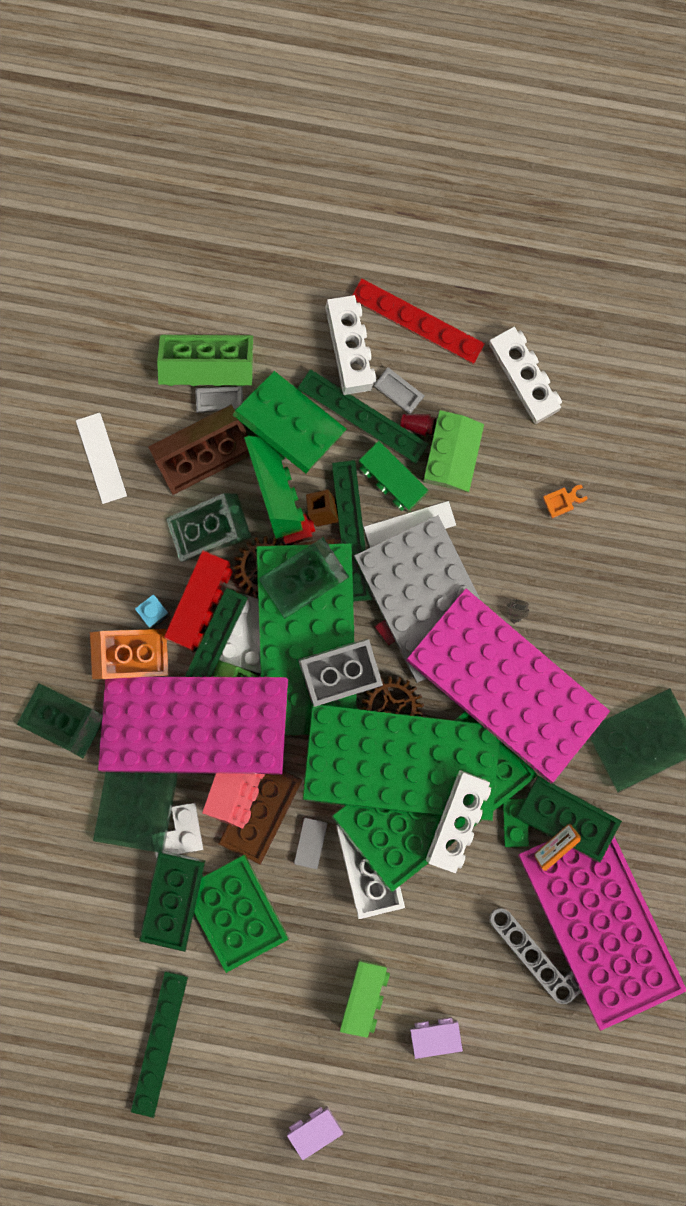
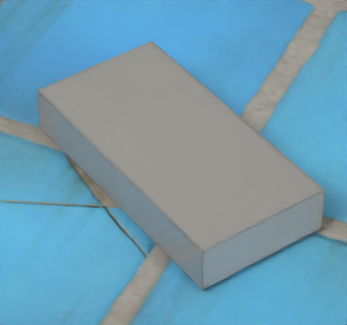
[373,367,425,414]
[196,386,243,413]
[294,818,328,869]

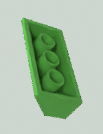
[157,335,253,386]

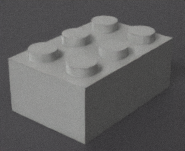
[298,639,383,707]

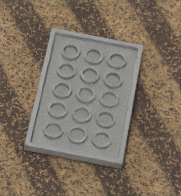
[353,515,480,683]

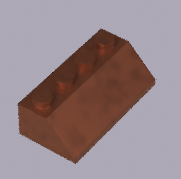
[148,404,250,495]

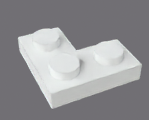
[152,803,204,858]

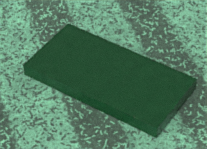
[515,776,622,864]
[139,850,206,952]

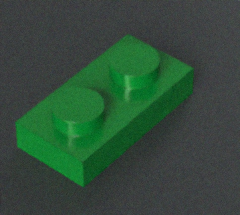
[503,799,529,847]

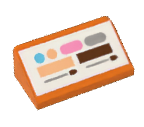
[535,824,581,871]

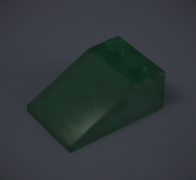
[166,493,252,562]
[259,537,349,619]
[17,683,103,759]

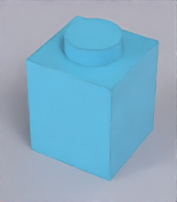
[135,594,170,629]

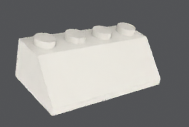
[336,825,405,919]

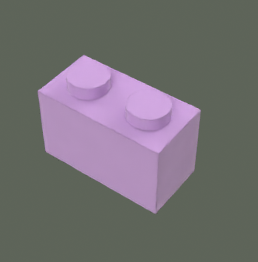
[410,1017,463,1059]
[287,1107,343,1160]

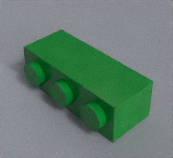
[359,441,429,513]

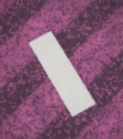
[76,413,127,504]
[364,501,456,548]

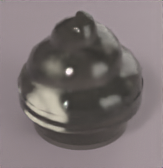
[506,599,529,624]

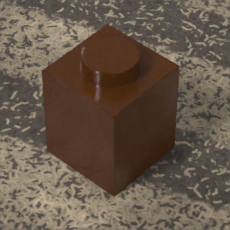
[306,490,339,527]

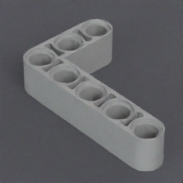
[489,908,581,1004]

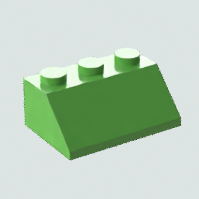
[424,410,484,493]
[340,959,390,1038]

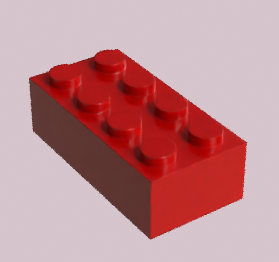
[164,550,233,652]

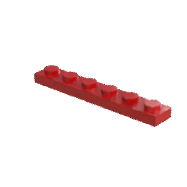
[352,278,485,365]

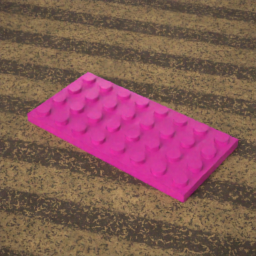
[406,588,610,784]
[98,677,288,774]
[518,836,686,1031]

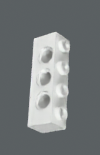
[325,295,376,395]
[489,327,562,424]
[426,770,491,873]

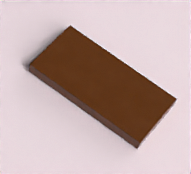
[218,770,303,865]

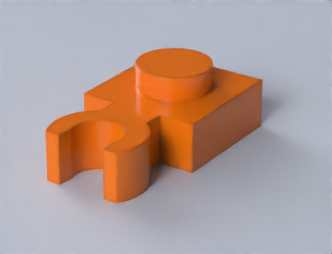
[543,485,588,519]

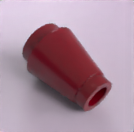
[401,414,436,437]

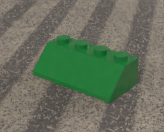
[244,436,305,539]

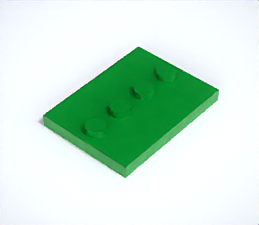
[233,371,347,474]
[194,855,289,973]

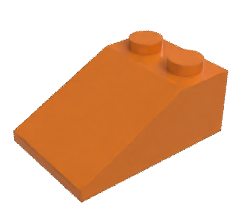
[90,629,168,680]

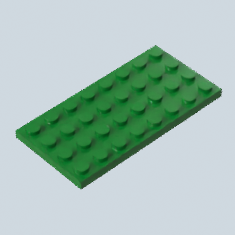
[256,543,357,735]
[302,705,499,822]
[332,712,538,893]

